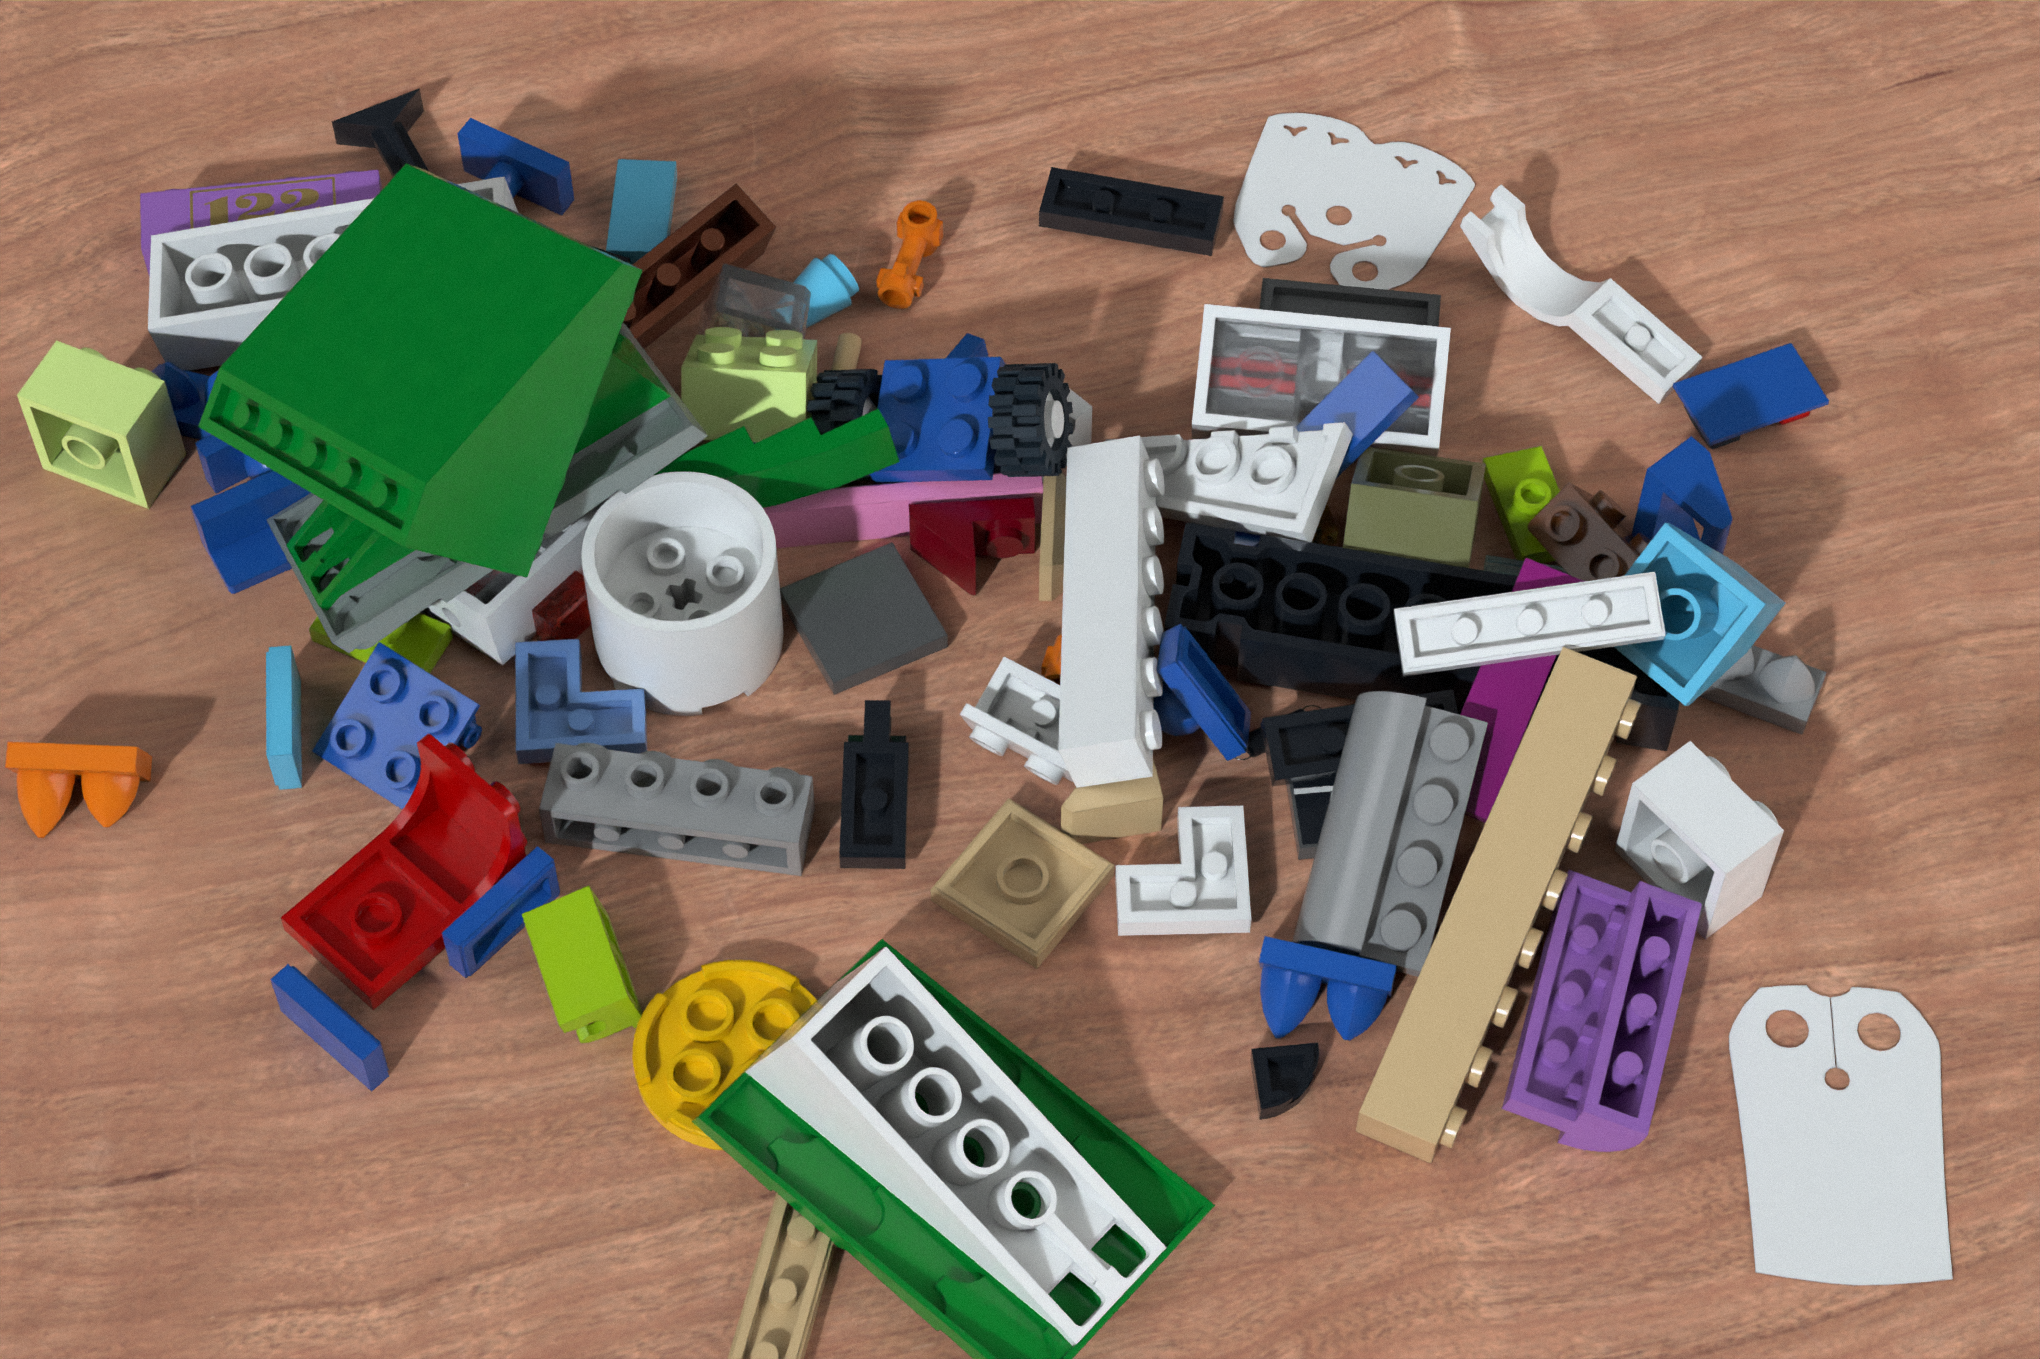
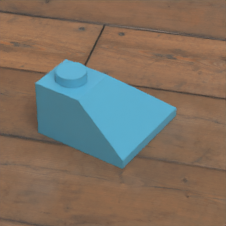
[1614,523,1786,706]

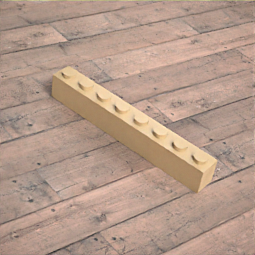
[1356,647,1641,1163]

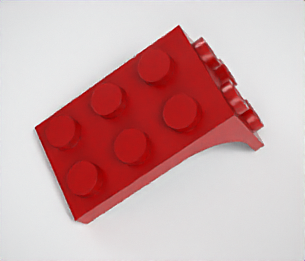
[281,734,528,1011]

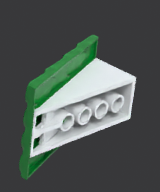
[692,939,1215,1359]

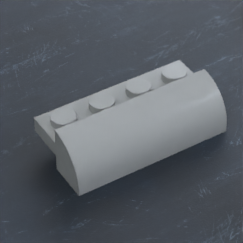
[1292,691,1488,977]

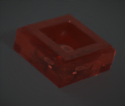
[532,570,592,641]

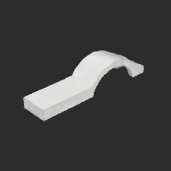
[1460,185,1703,404]

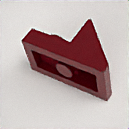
[909,497,1035,595]

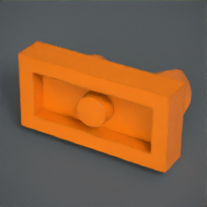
[5,742,152,838]

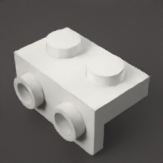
[960,657,1073,785]

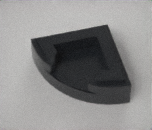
[1250,1043,1319,1120]

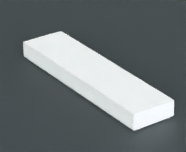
[1394,572,1666,677]

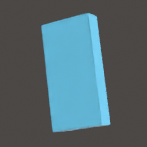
[606,159,677,264]
[266,645,302,790]

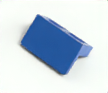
[191,471,311,594]

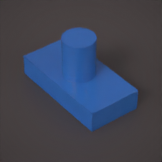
[457,118,574,216]

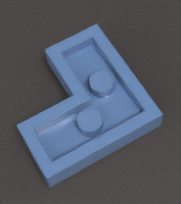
[515,639,647,764]

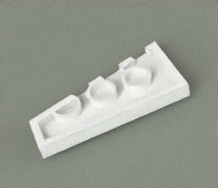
[1106,422,1353,542]

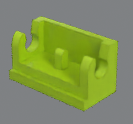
[522,886,643,1043]

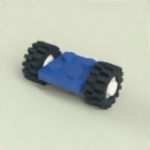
[807,357,1073,483]

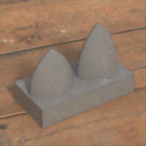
[1699,645,1827,734]

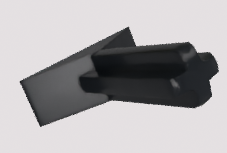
[332,88,429,177]

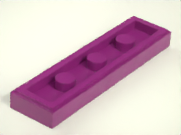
[1460,558,1585,823]

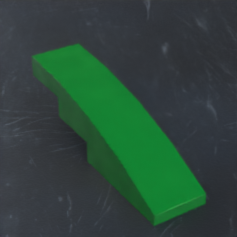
[654,409,900,508]

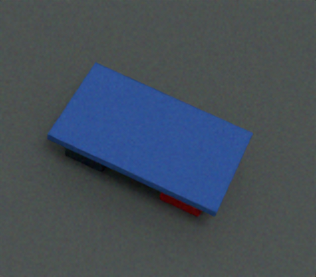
[1673,343,1829,450]

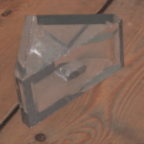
[697,263,811,339]

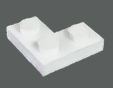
[1115,805,1251,936]

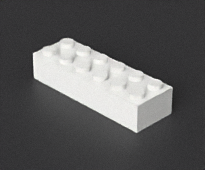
[148,177,518,371]

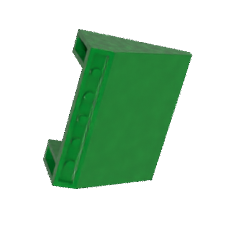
[198,163,642,578]

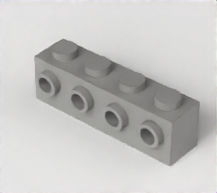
[539,743,815,876]

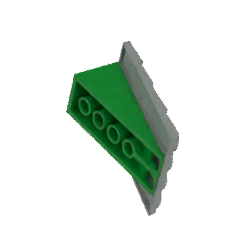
[266,323,708,653]

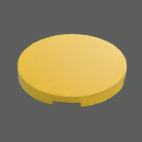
[632,959,817,1151]

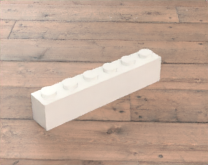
[1058,435,1165,788]

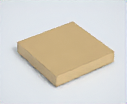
[931,798,1114,969]

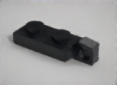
[839,700,909,869]

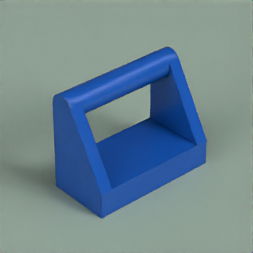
[1631,436,1733,554]

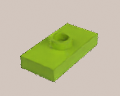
[1482,446,1560,568]

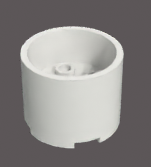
[581,472,784,716]

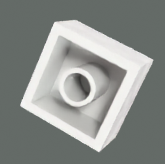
[1615,741,1784,940]

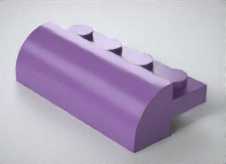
[1502,870,1702,1152]

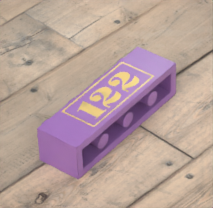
[140,170,382,277]

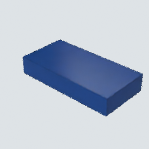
[442,846,560,978]
[270,964,389,1092]

